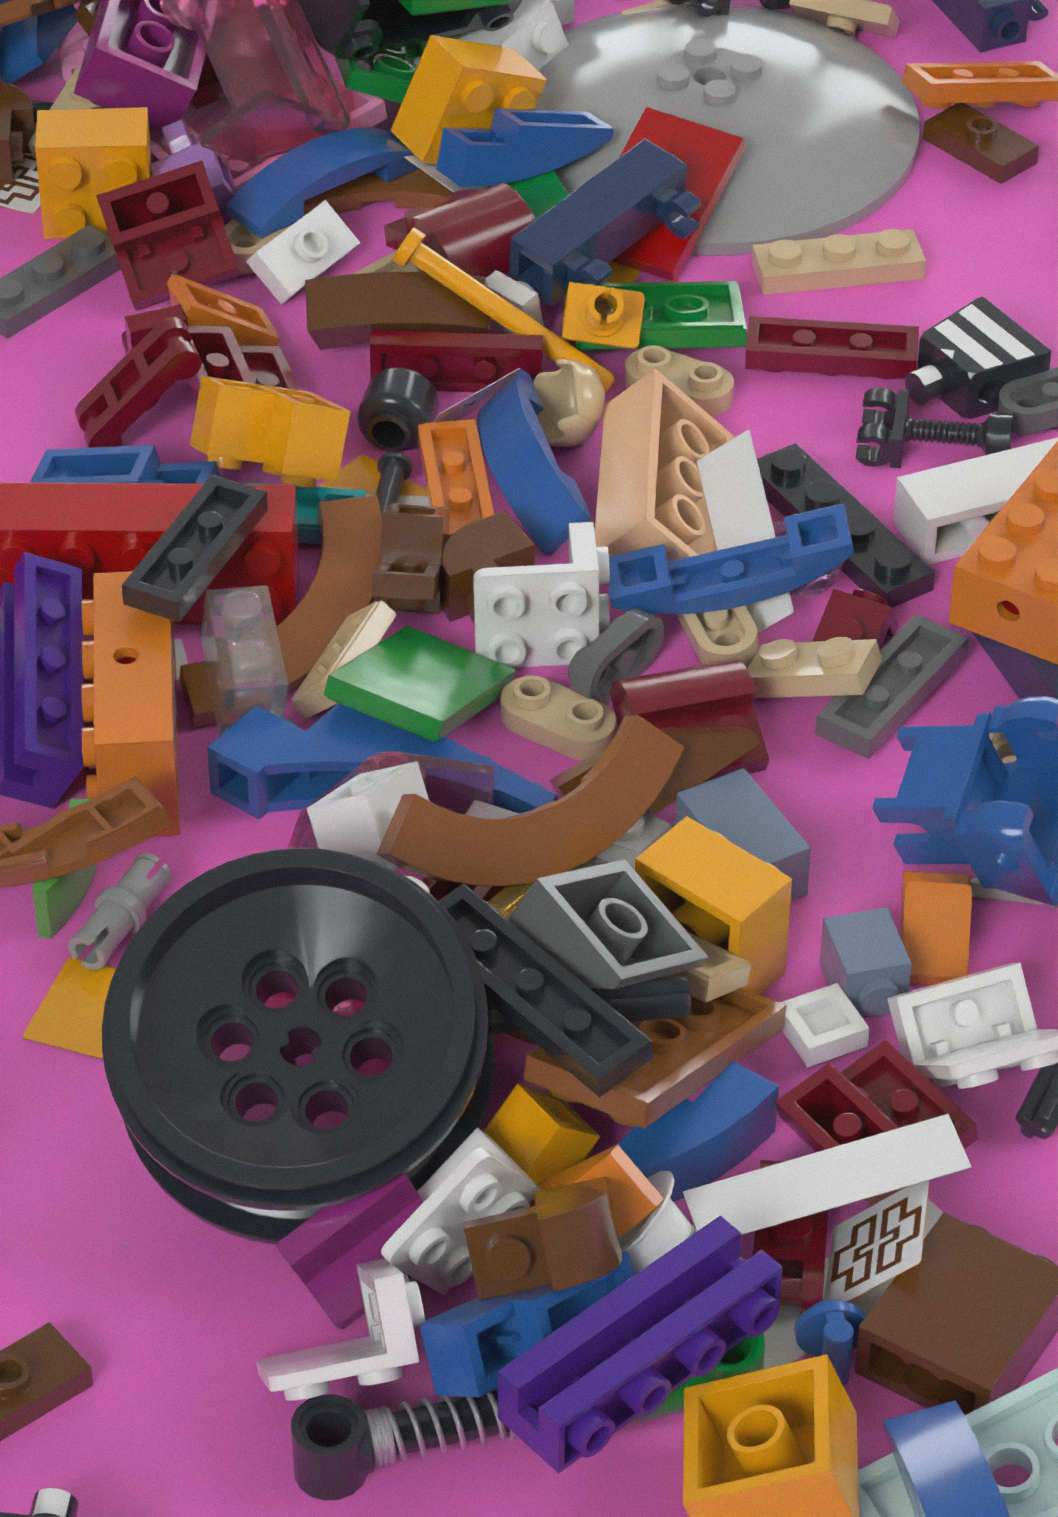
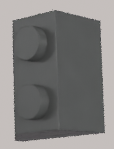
[508,859,709,989]

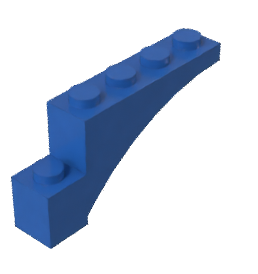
[207,703,558,820]

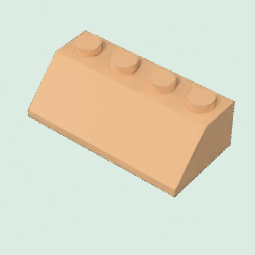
[595,369,735,561]

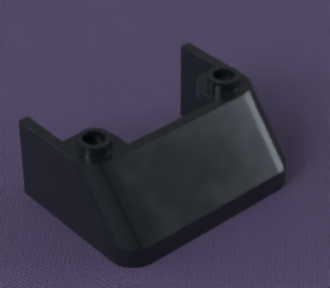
[284,0,523,62]

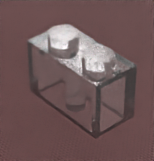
[200,586,288,736]

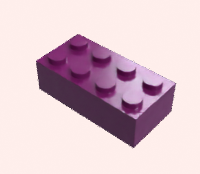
[73,0,220,131]

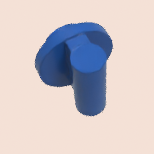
[794,1299,866,1386]

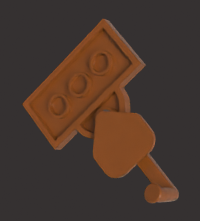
[404,875,787,1128]

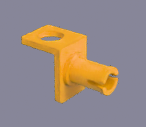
[560,282,645,349]

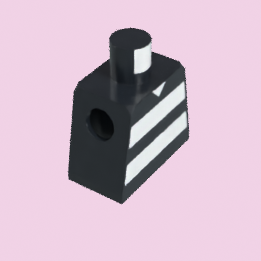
[905,296,1051,419]

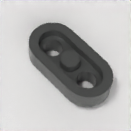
[997,367,1058,435]
[568,608,664,705]

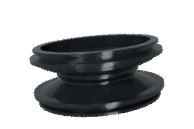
[102,848,495,1245]

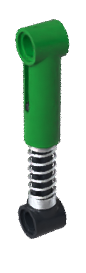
[291,1334,765,1501]

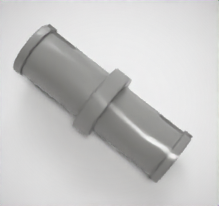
[68,853,172,970]

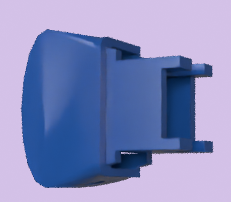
[872,696,1058,906]

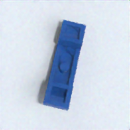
[226,128,420,238]
[477,369,592,556]
[608,503,854,615]

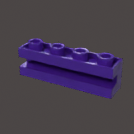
[0,552,84,809]
[498,1215,782,1474]

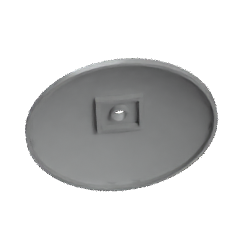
[534,3,920,256]

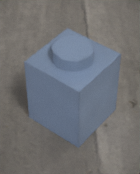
[819,907,912,1018]

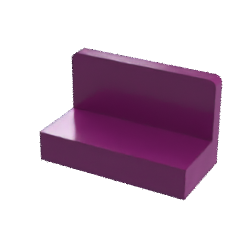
[275,1174,424,1329]

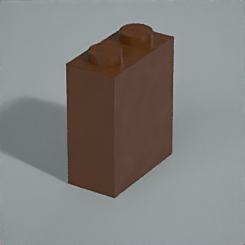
[855,1212,1058,1415]

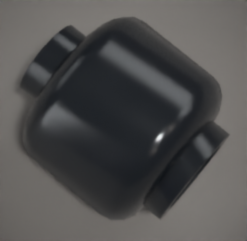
[357,367,439,452]

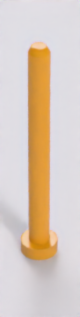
[392,227,615,392]

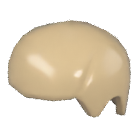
[533,359,605,447]

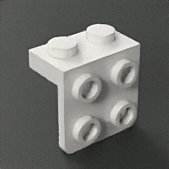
[473,522,610,668]
[887,963,1058,1089]
[381,1127,542,1295]
[256,1258,425,1401]

